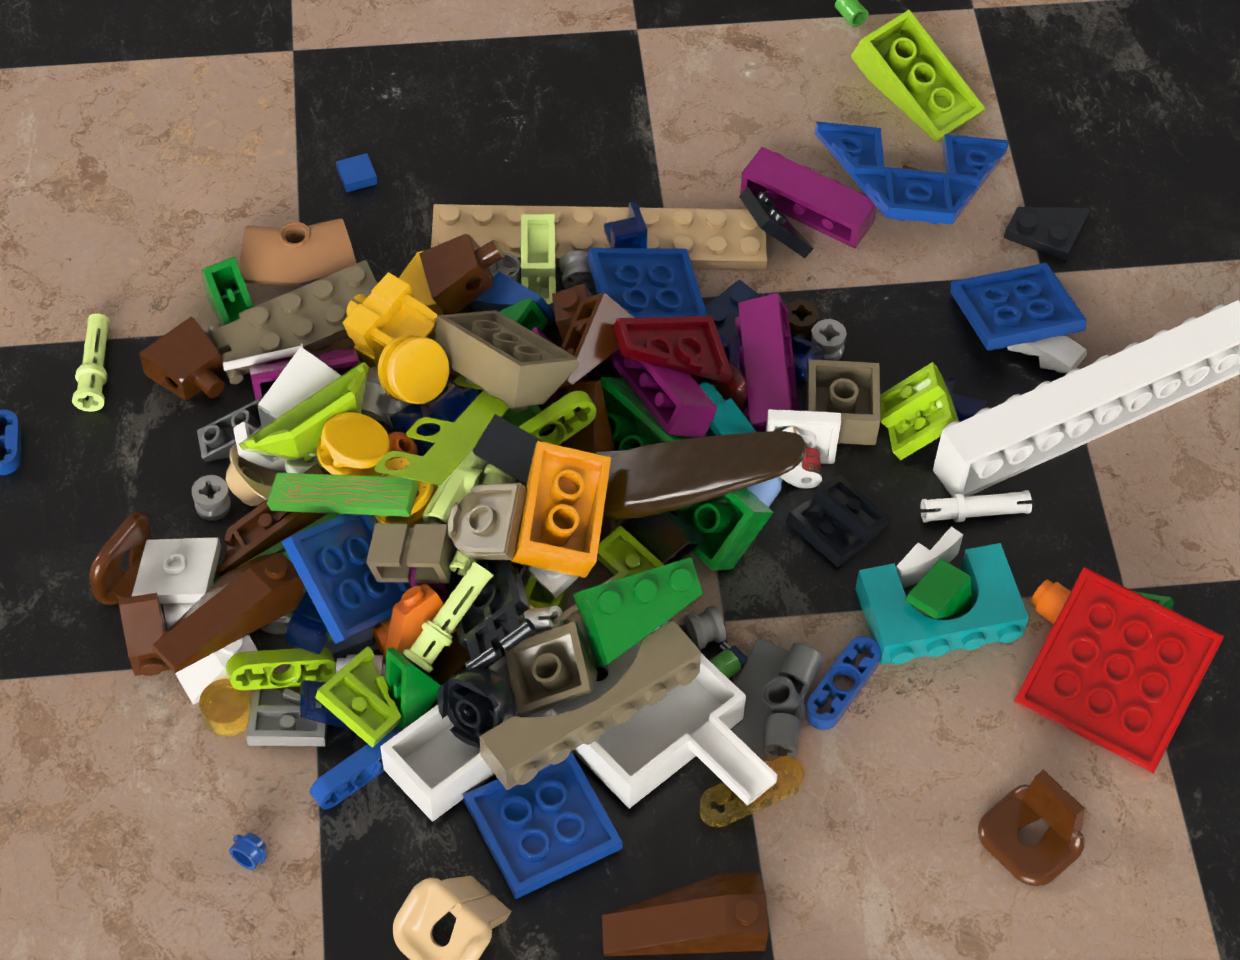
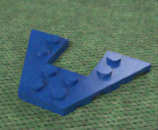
[815,122,1009,224]

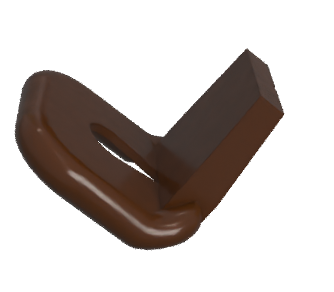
[89,512,165,615]
[978,769,1085,886]

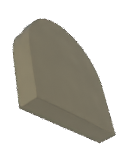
[447,483,527,560]

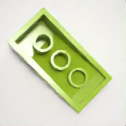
[850,10,985,142]

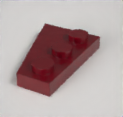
[612,316,733,383]

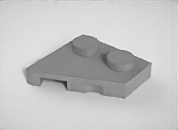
[246,688,329,746]

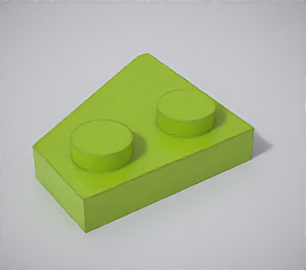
[315,646,401,748]

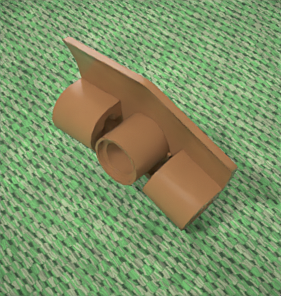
[239,218,357,286]

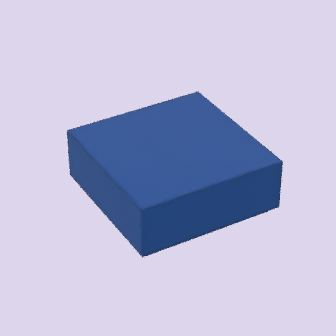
[336,153,378,193]

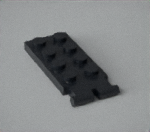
[445,549,536,670]

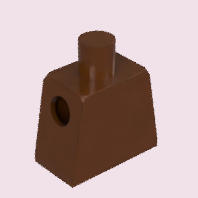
[419,234,504,315]
[139,316,225,400]

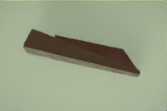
[216,463,332,576]

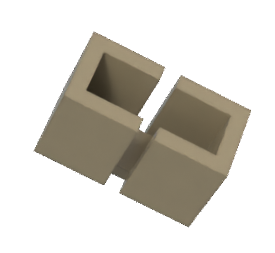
[366,521,456,583]

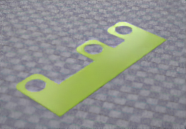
[374,374,509,486]

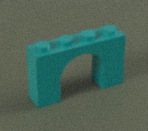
[855,543,1029,665]

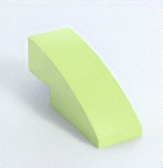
[521,214,556,304]

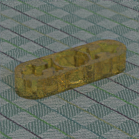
[699,756,805,827]

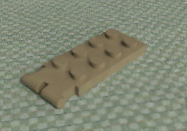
[208,260,378,384]

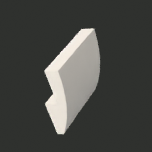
[258,347,341,419]

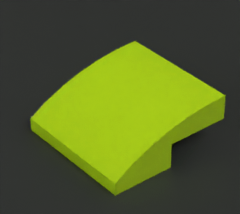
[880,362,958,460]

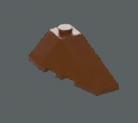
[153,552,303,673]
[602,873,769,956]

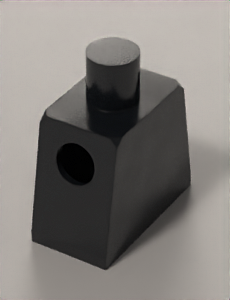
[617,509,706,565]

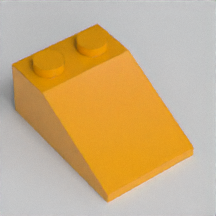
[511,441,611,578]

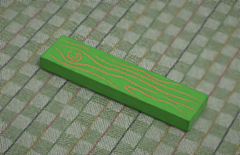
[267,473,419,517]

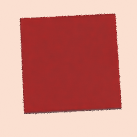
[1014,567,1224,774]

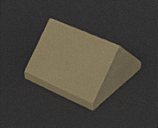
[504,621,598,717]

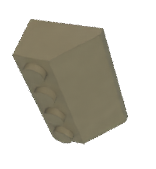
[434,310,580,410]

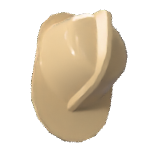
[225,444,280,506]

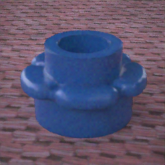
[229,833,267,870]

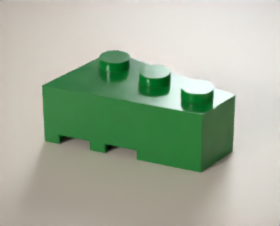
[573,557,703,668]

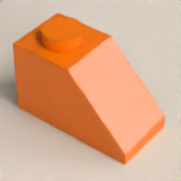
[383,583,456,661]

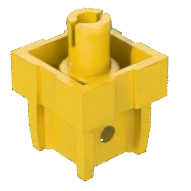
[342,272,437,368]

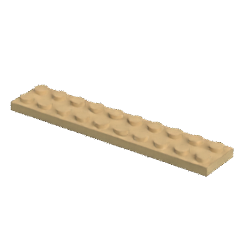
[431,204,767,270]

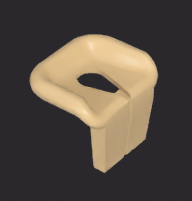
[393,876,512,960]

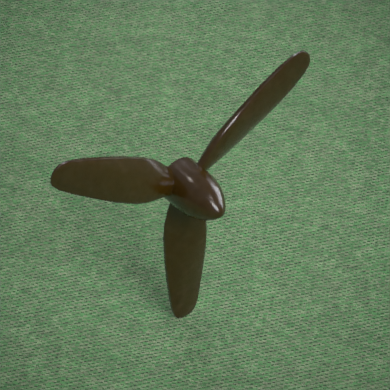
[415,389,806,713]

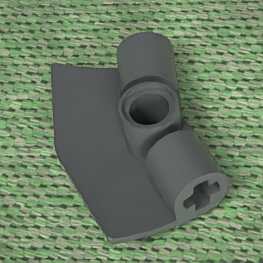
[730,638,823,761]

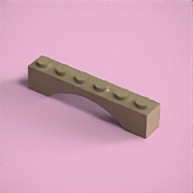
[479,620,701,790]

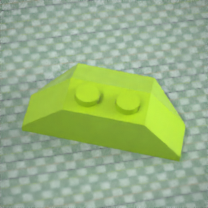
[238,362,369,461]

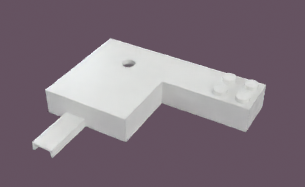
[380,575,777,822]

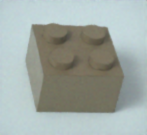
[805,360,880,445]

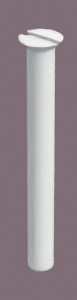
[223,343,303,371]

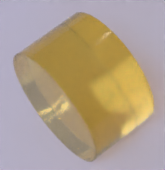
[199,679,251,737]

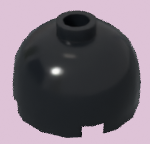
[437,668,517,748]

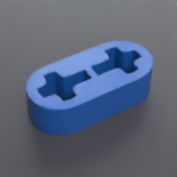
[0,409,22,475]

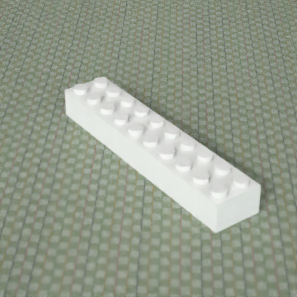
[933,300,1240,497]

